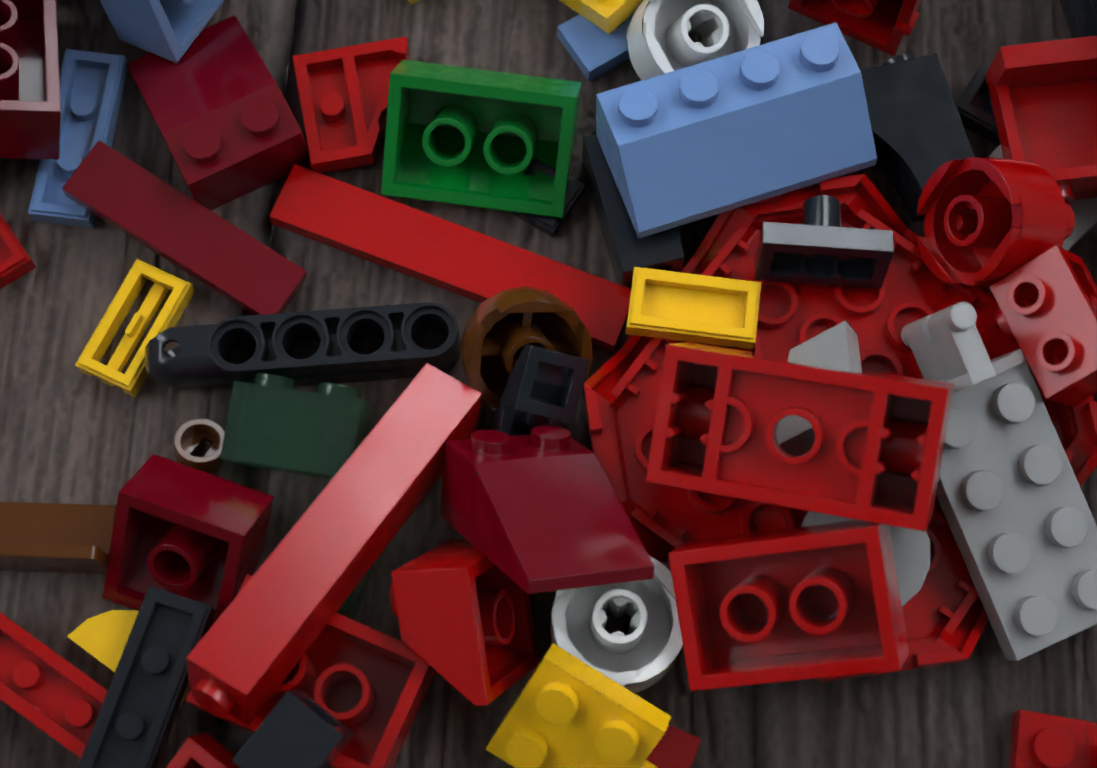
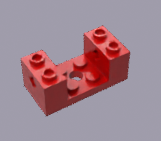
[645,342,954,532]

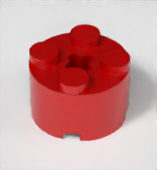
[917,156,1075,287]

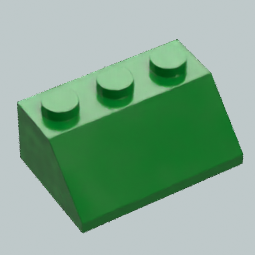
[381,60,582,218]

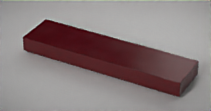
[62,140,307,315]

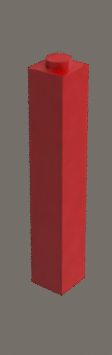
[186,363,482,726]

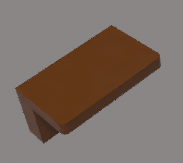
[0,502,116,574]

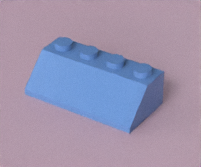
[596,22,877,238]

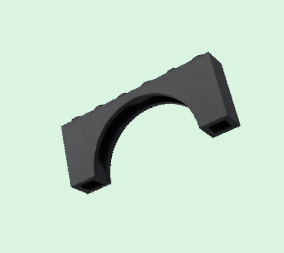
[582,53,975,289]

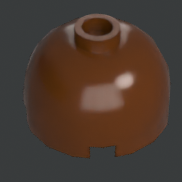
[460,286,593,412]

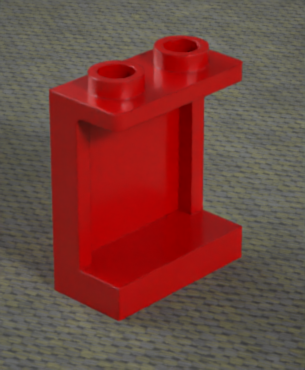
[985,35,1097,205]

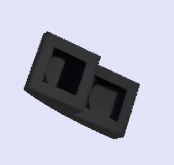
[490,344,589,436]

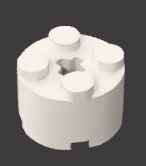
[626,0,764,81]
[551,556,683,693]

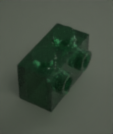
[220,373,373,479]

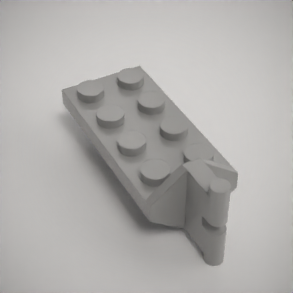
[901,302,1097,661]

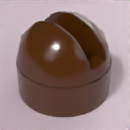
[174,419,227,474]

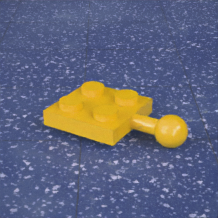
[485,643,671,768]

